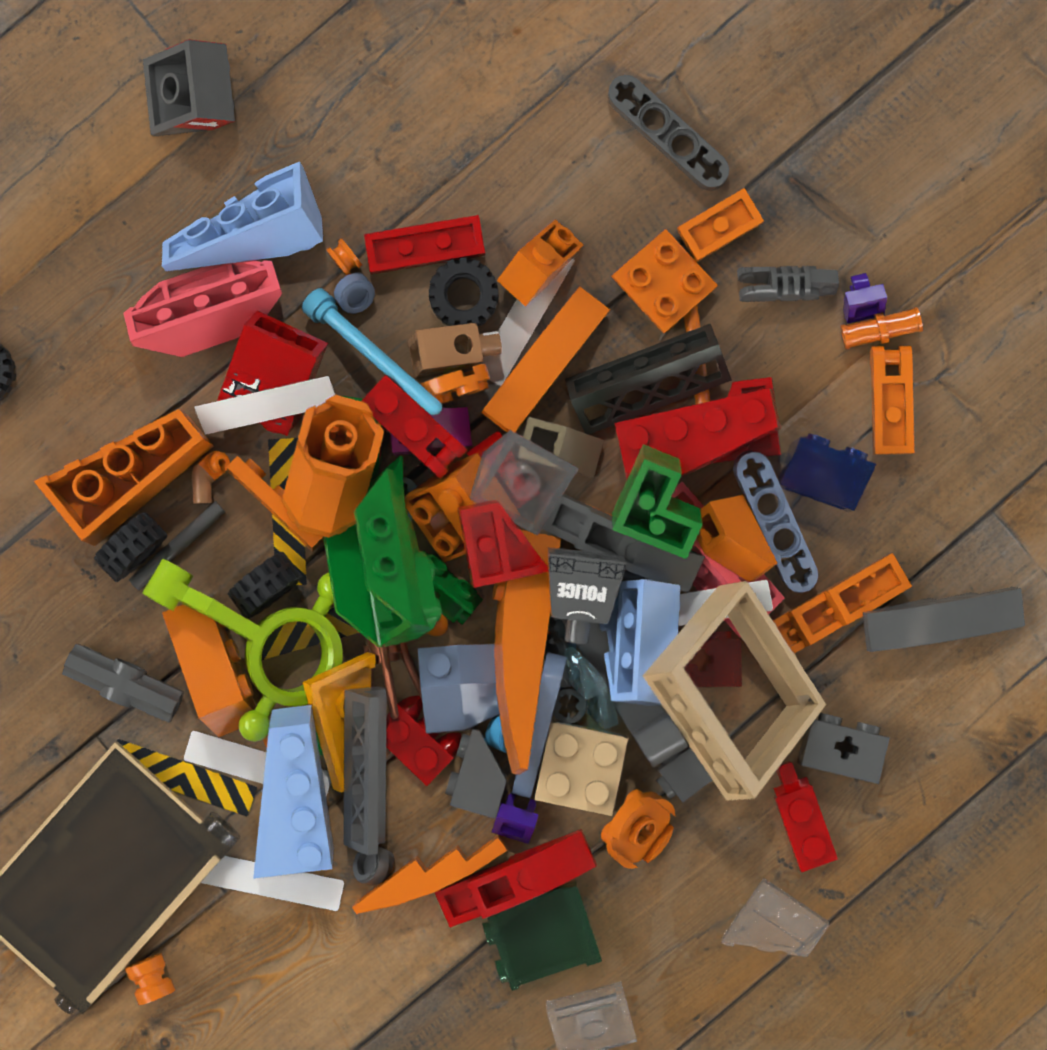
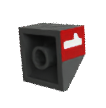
[143,39,235,136]

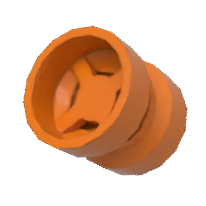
[125,953,176,1005]

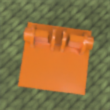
[611,229,718,334]

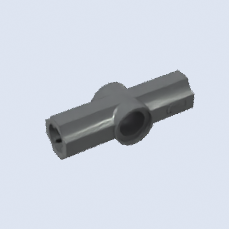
[62,644,184,723]

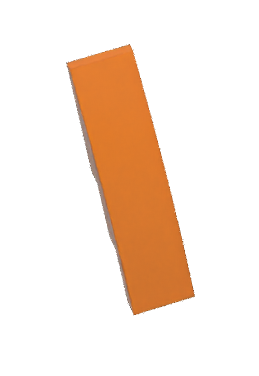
[481,286,610,436]
[773,553,912,654]
[352,835,508,914]

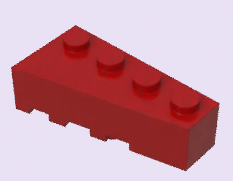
[615,388,781,480]

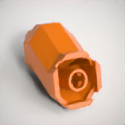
[282,395,384,538]

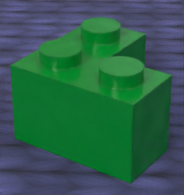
[612,444,703,559]

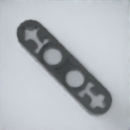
[608,75,729,191]

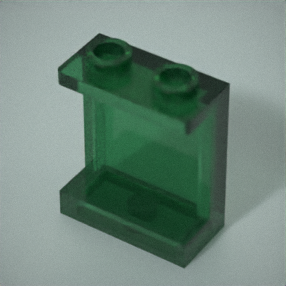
[482,881,602,991]

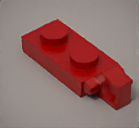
[773,760,838,873]

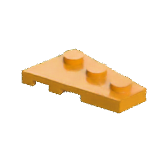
[302,652,376,792]

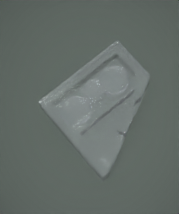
[721,878,830,957]

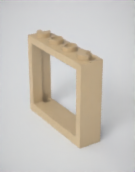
[643,581,826,800]

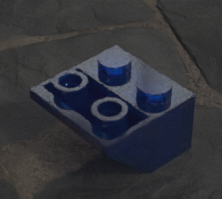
[778,434,876,512]

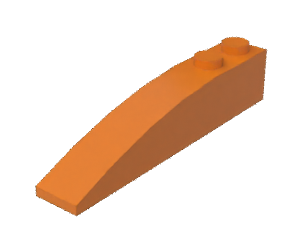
[492,530,561,775]

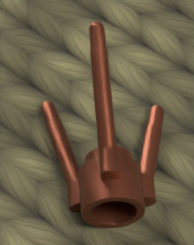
[363,639,422,718]

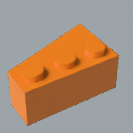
[162,604,256,737]

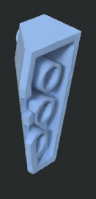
[162,161,323,271]

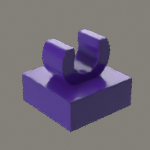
[843,273,887,324]
[491,793,539,844]

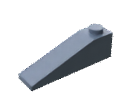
[418,642,579,734]

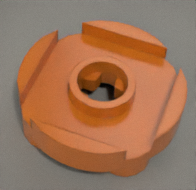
[415,364,491,409]
[601,789,675,869]

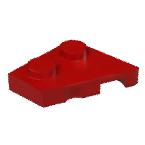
[458,500,549,588]

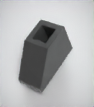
[445,727,507,819]

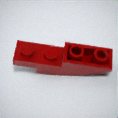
[434,829,597,928]

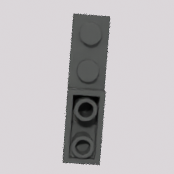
[542,492,705,593]

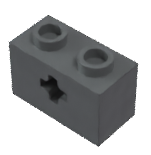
[797,713,890,784]

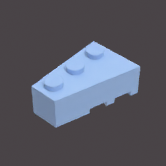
[599,579,680,706]

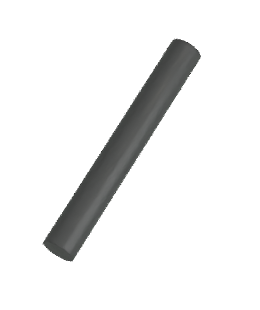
[129,501,226,591]

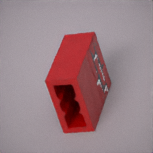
[217,311,328,436]

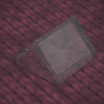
[470,430,579,536]
[546,982,637,1050]

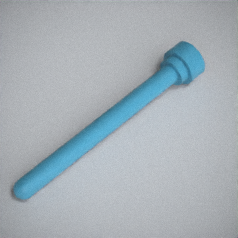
[302,288,442,415]

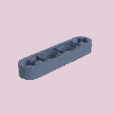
[733,450,818,593]
[511,652,567,798]

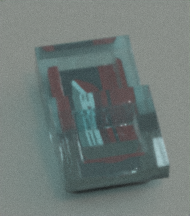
[565,647,618,729]

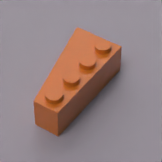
[34,409,214,546]

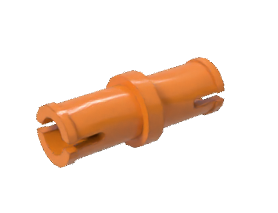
[840,307,923,349]

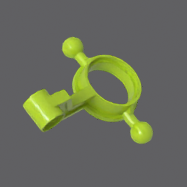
[142,559,343,742]

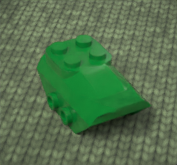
[323,456,442,648]

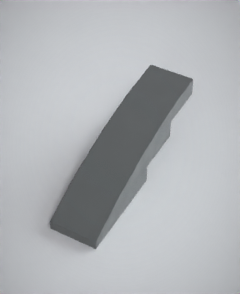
[863,587,1025,652]

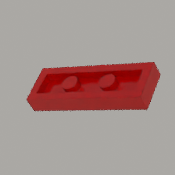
[364,215,486,275]

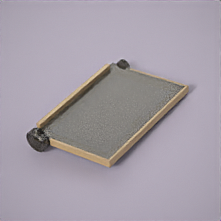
[0,741,240,1015]

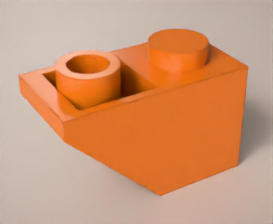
[497,219,584,307]
[697,495,777,582]

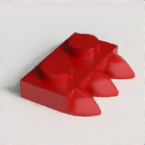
[386,695,461,786]

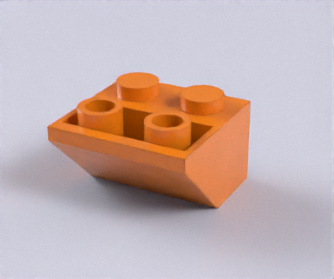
[404,453,520,562]

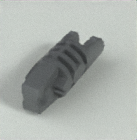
[737,266,839,302]

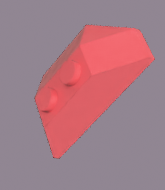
[123,260,282,357]

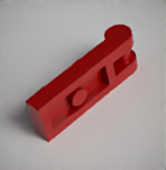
[360,375,468,479]

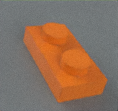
[677,188,764,262]

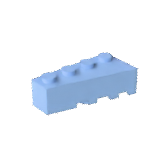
[253,705,334,879]

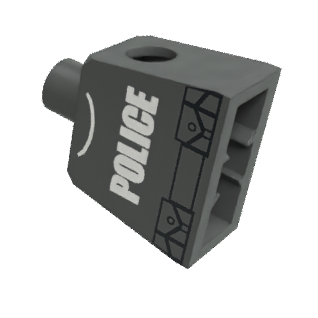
[548,547,626,644]

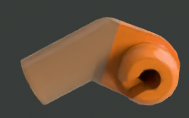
[192,451,230,504]

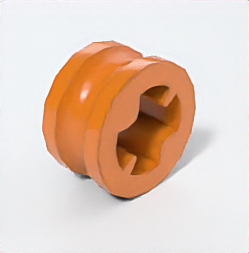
[326,238,363,276]

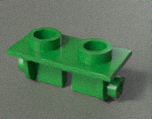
[423,551,484,625]

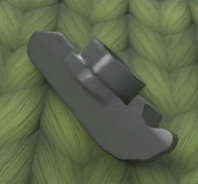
[544,612,572,687]

